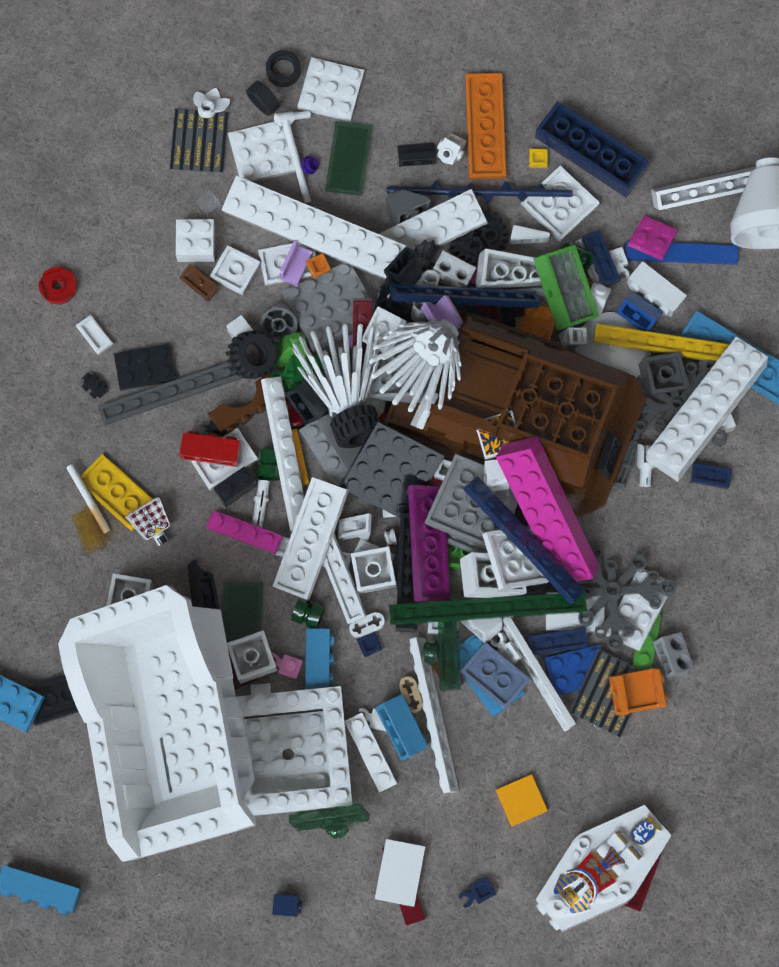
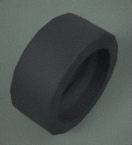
[266,50,300,87]
[246,80,280,116]

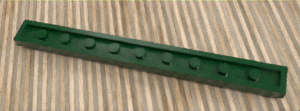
[389,592,587,626]

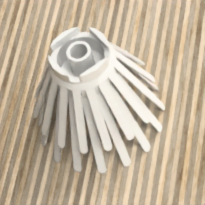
[369,319,461,414]
[292,324,380,417]

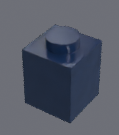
[272,894,302,917]

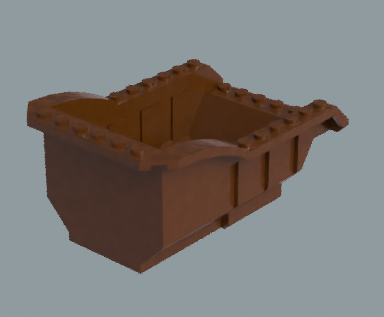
[384,303,646,517]

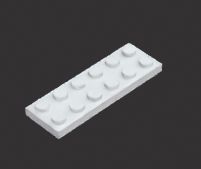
[379,189,487,250]
[273,477,349,600]

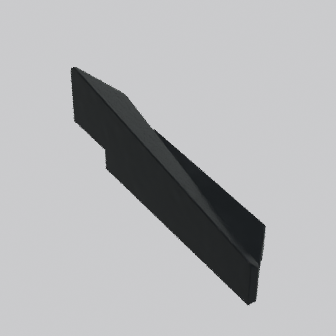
[188,560,220,610]

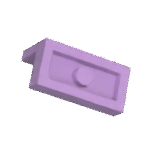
[280,240,313,286]
[421,295,464,330]

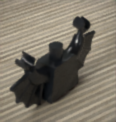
[372,240,440,316]

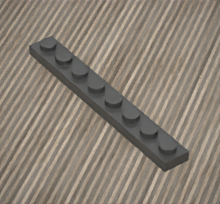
[98,363,243,426]

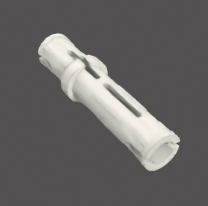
[252,480,270,528]

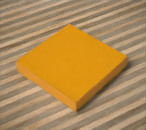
[495,774,548,827]

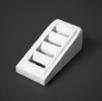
[510,225,550,244]

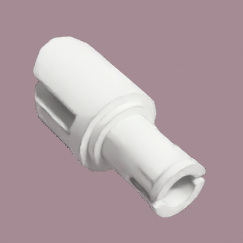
[636,444,655,487]

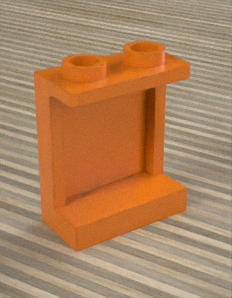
[609,668,667,716]

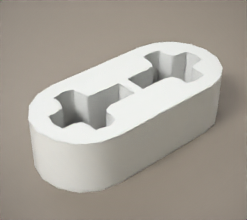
[349,612,385,638]

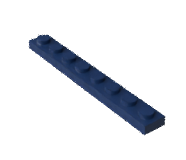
[389,284,540,309]
[463,476,585,604]

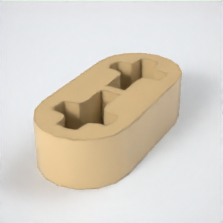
[399,676,422,714]

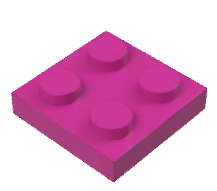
[628,215,678,260]

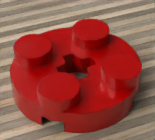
[38,267,77,305]

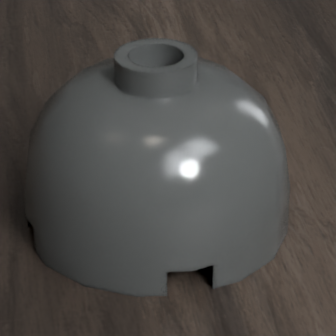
[260,303,298,343]

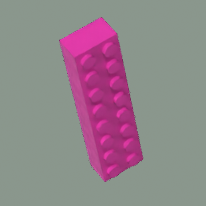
[496,436,599,582]

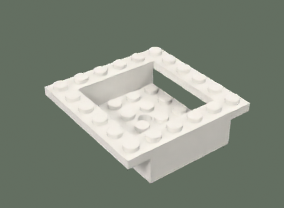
[236,686,353,816]

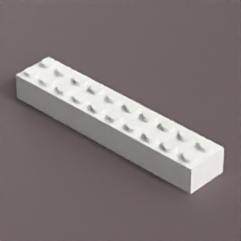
[222,176,406,280]

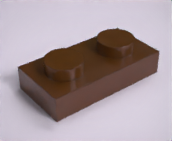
[179,263,220,301]

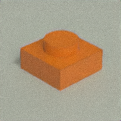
[305,253,331,278]

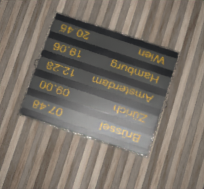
[169,108,229,174]
[569,649,641,739]

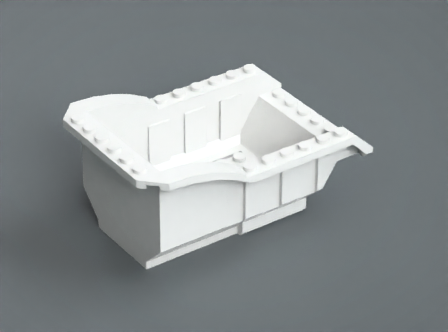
[58,585,257,862]

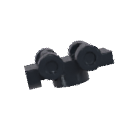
[81,372,108,399]

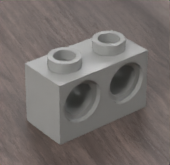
[653,632,694,679]

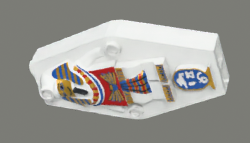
[536,805,671,932]

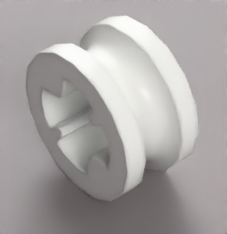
[383,529,397,547]

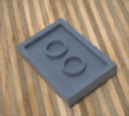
[460,642,531,710]

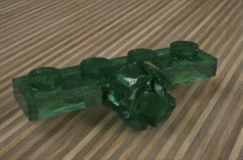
[423,621,461,691]
[289,804,370,839]

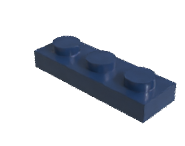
[582,230,621,287]
[527,628,588,655]

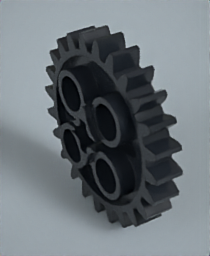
[449,206,508,266]

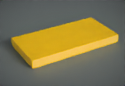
[80,453,153,532]

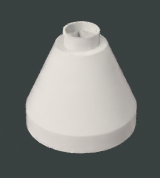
[730,158,779,249]

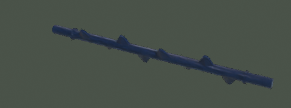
[387,180,573,203]

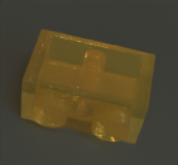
[71,509,105,555]

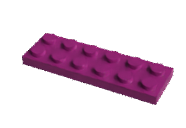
[408,485,450,602]

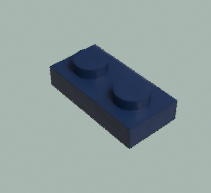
[690,462,732,489]

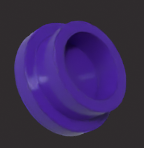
[302,156,319,175]

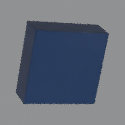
[357,632,382,658]

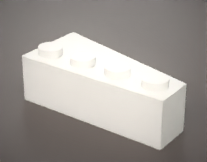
[475,249,542,289]

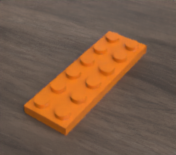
[465,73,506,180]

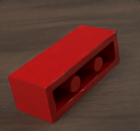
[179,431,241,467]

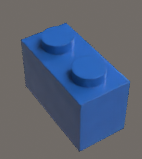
[617,292,663,332]

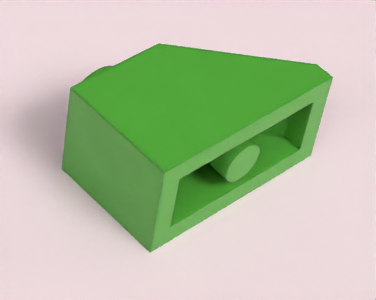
[274,331,307,368]

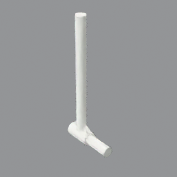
[274,111,312,204]

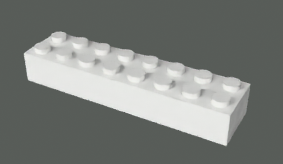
[646,337,768,482]

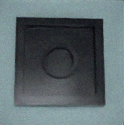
[597,432,621,480]

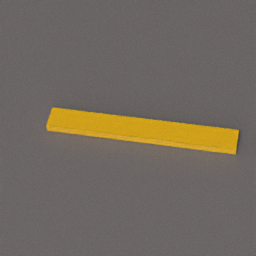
[593,323,730,362]

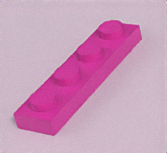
[206,510,283,555]

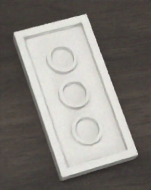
[606,570,672,651]

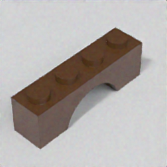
[208,374,284,436]

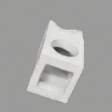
[558,327,588,350]

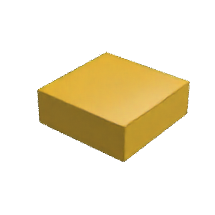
[529,148,548,168]

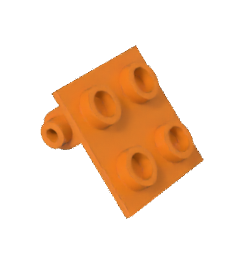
[518,306,556,340]

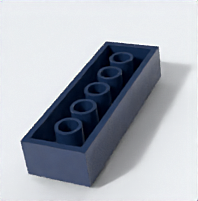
[535,101,650,198]

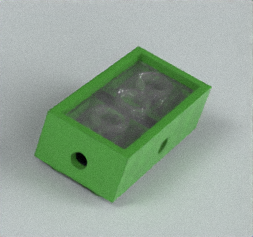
[533,245,599,331]

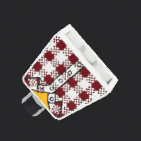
[125,497,170,546]

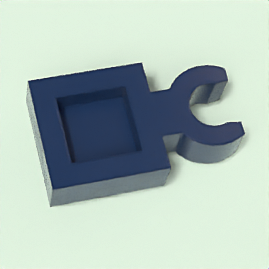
[458,877,496,908]

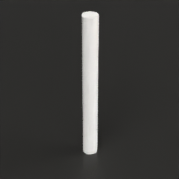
[66,464,111,534]

